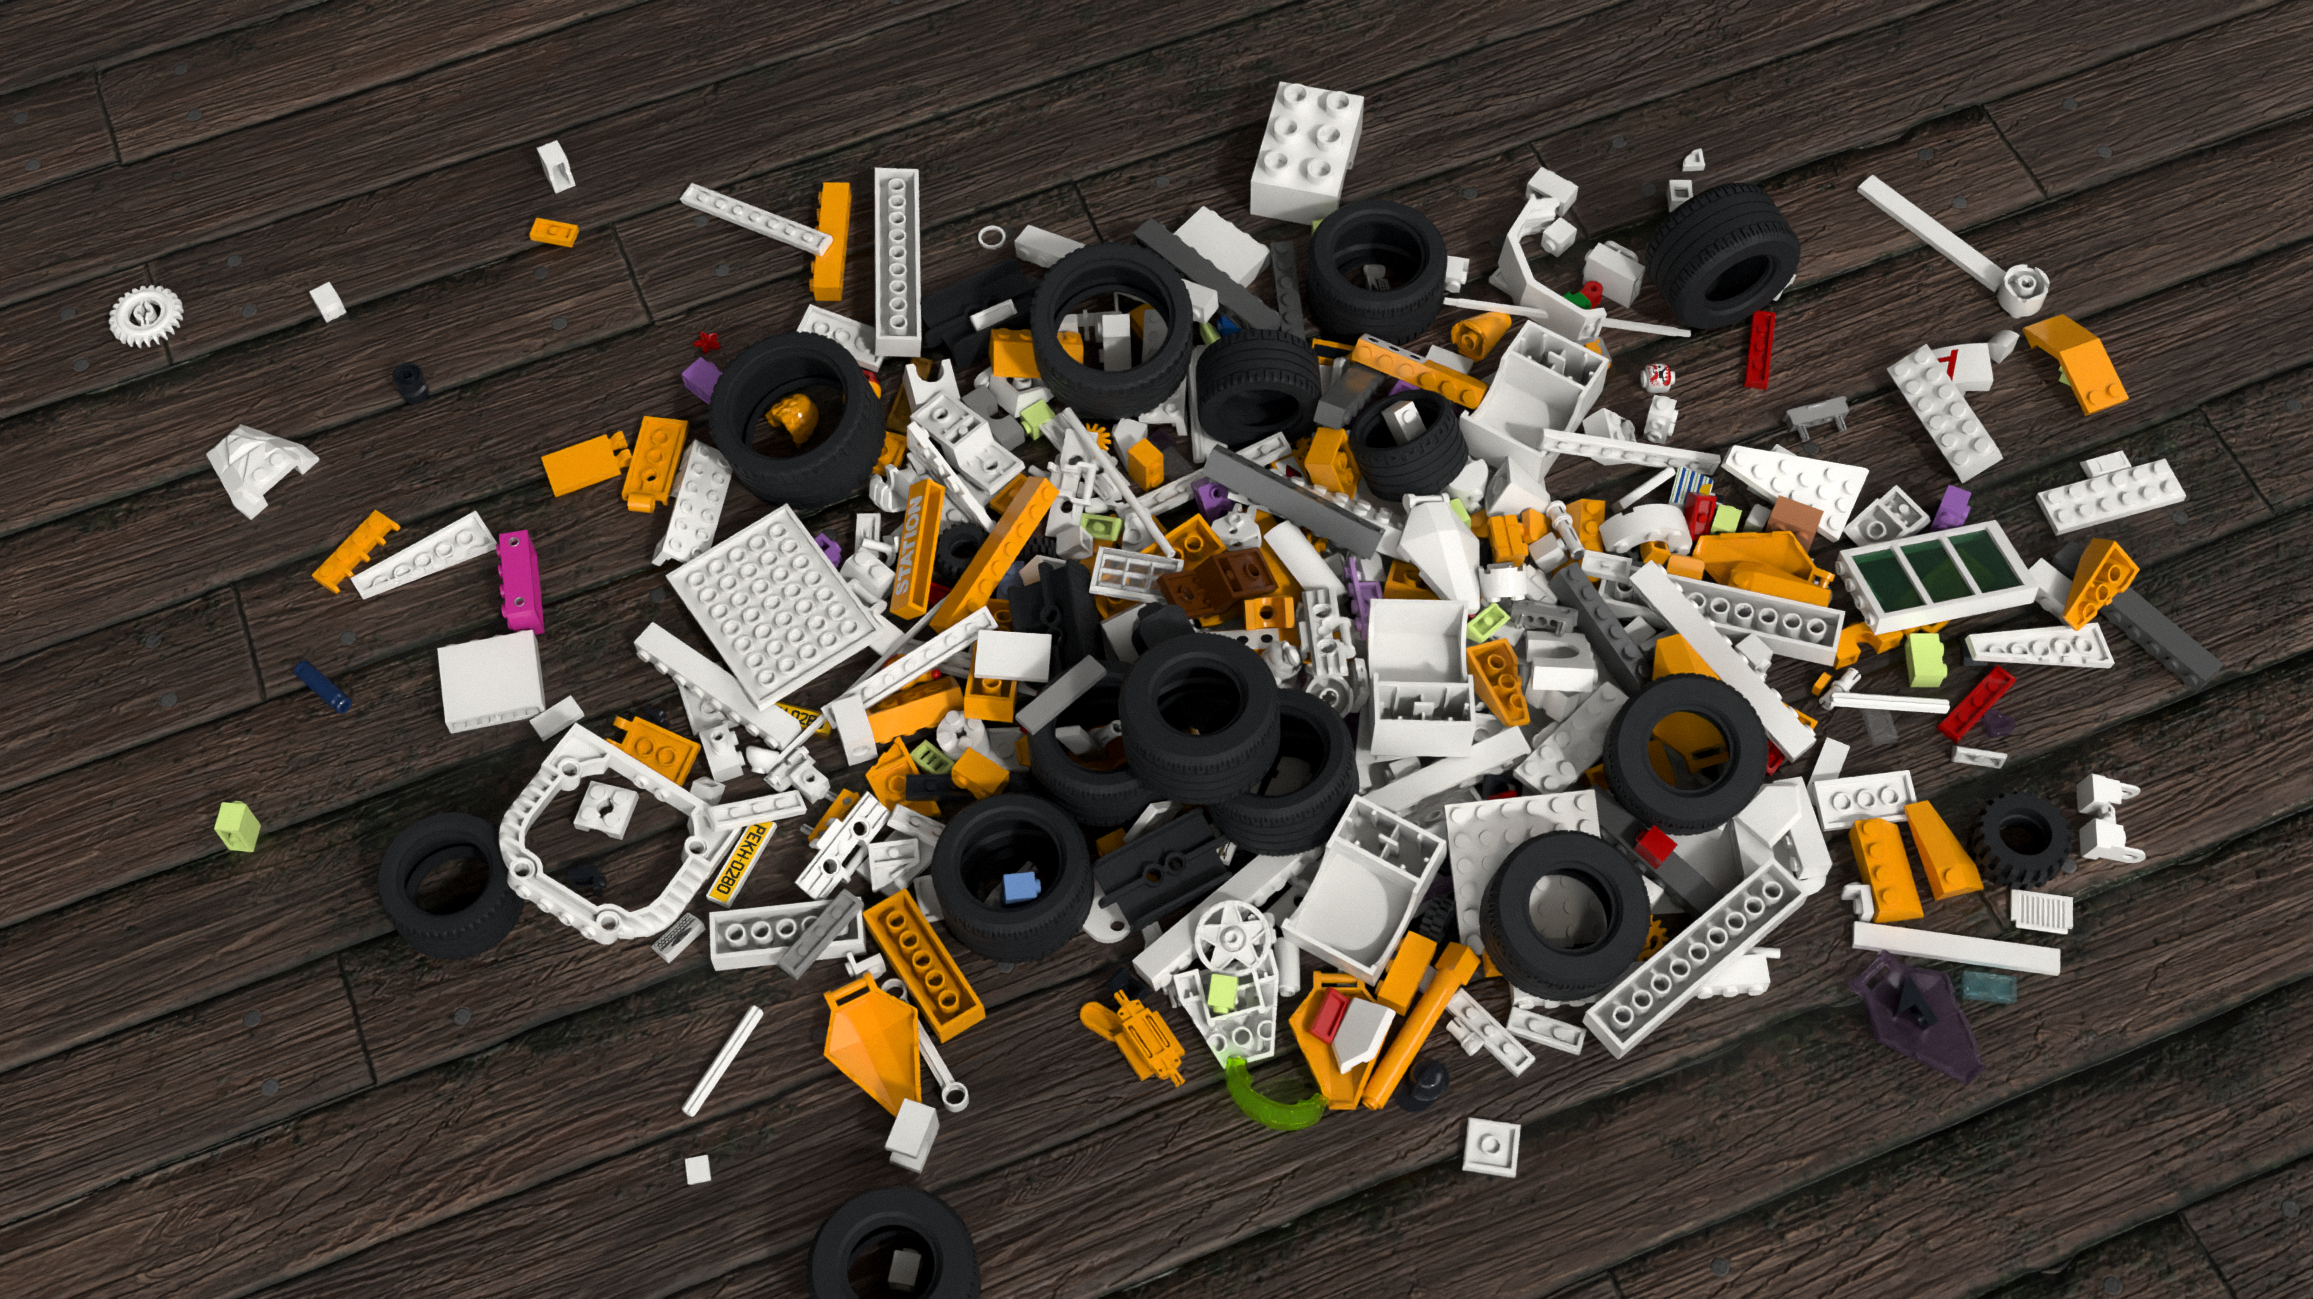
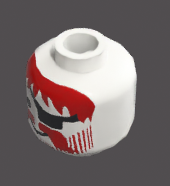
[1640,364,1675,393]

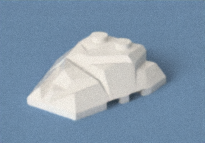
[206,424,319,520]
[1173,949,1279,1069]

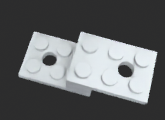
[910,390,1025,495]

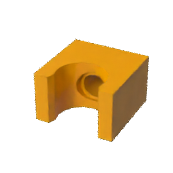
[1240,595,1295,631]

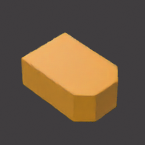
[1811,672,1832,696]

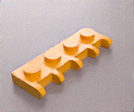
[312,510,400,594]

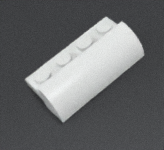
[1263,520,1349,606]

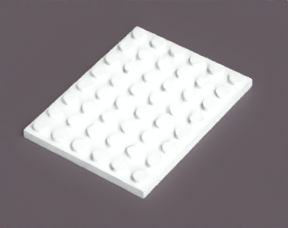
[666,503,884,712]

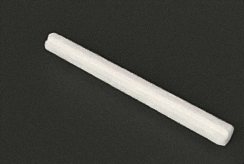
[1187,348,1206,464]

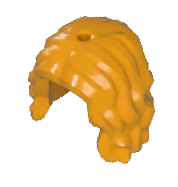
[765,393,819,449]

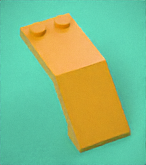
[2022,314,2129,416]

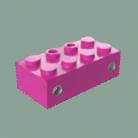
[496,530,545,635]

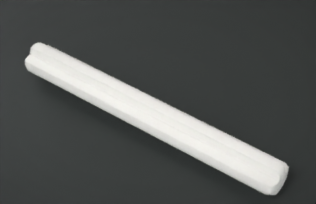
[1829,692,1950,714]
[682,1005,763,1117]

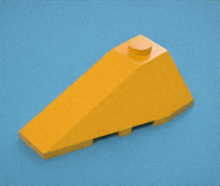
[1728,562,1831,608]

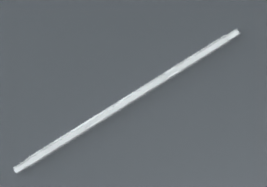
[1443,297,1691,337]
[765,593,950,775]

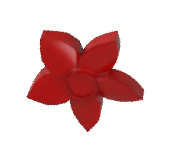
[693,332,720,355]

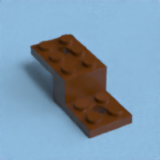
[1156,547,1279,620]

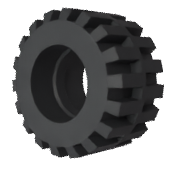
[935,522,989,585]

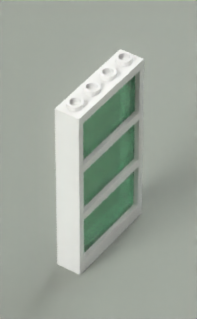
[1835,520,2039,635]

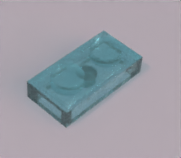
[1962,971,2017,1004]

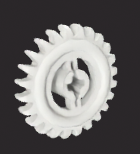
[109,285,184,348]

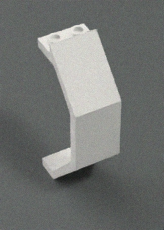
[1498,193,1607,342]

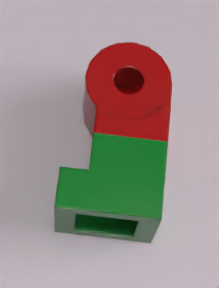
[1563,281,1603,310]

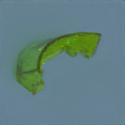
[1225,1054,1329,1131]

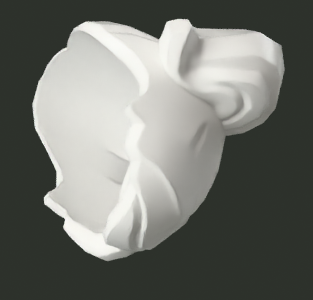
[1261,640,1305,687]

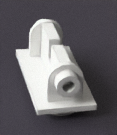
[764,746,816,793]

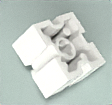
[1525,676,1598,723]

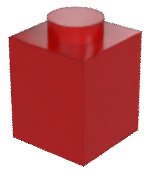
[1633,825,1678,870]

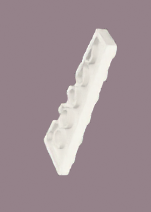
[907,421,997,535]
[350,511,497,600]
[1965,623,2114,668]

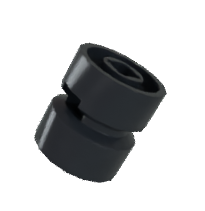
[392,362,429,404]

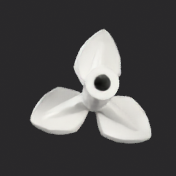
[860,535,900,568]

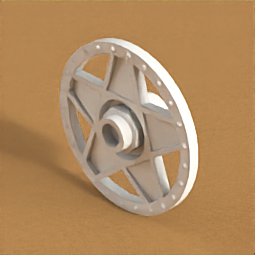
[1195,900,1272,977]

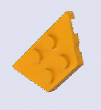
[865,736,941,817]

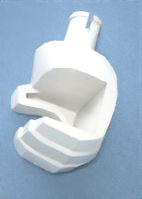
[869,464,937,513]

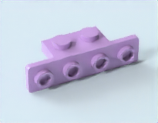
[1344,557,1383,640]

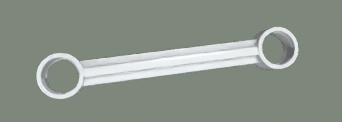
[881,979,969,1112]

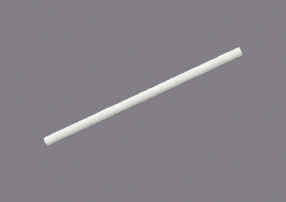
[1063,407,1176,558]

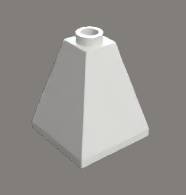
[1485,456,1551,519]

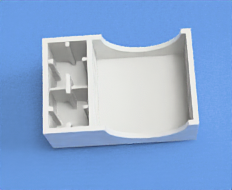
[1250,82,1364,225]
[1459,320,1609,484]
[1366,599,1476,757]
[1281,794,1446,987]

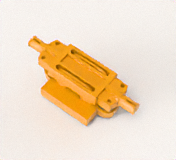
[1113,990,1185,1087]

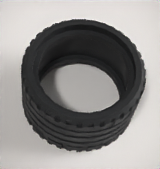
[1349,389,1469,502]

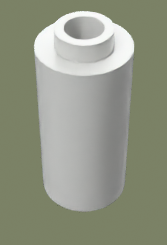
[1274,937,1300,997]

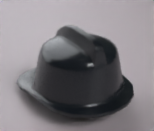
[1394,1058,1449,1113]

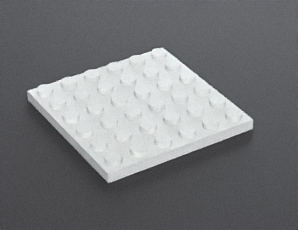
[1443,789,1607,955]

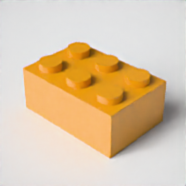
[1304,427,1362,500]

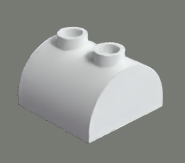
[1440,458,1488,515]

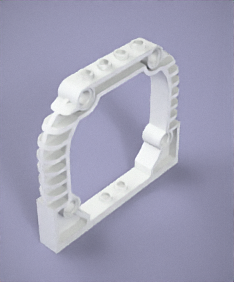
[499,722,742,944]

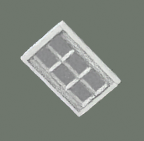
[1089,546,1184,606]

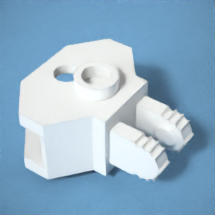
[1211,503,1262,552]

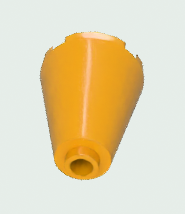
[1451,311,1511,362]

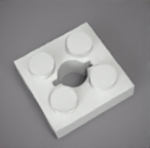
[573,781,639,840]

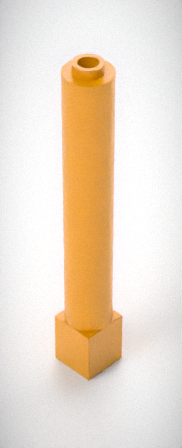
[1361,942,1481,1111]

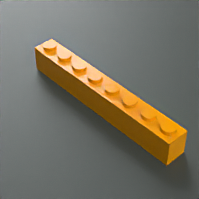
[929,476,1060,634]

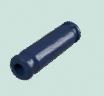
[294,660,352,714]

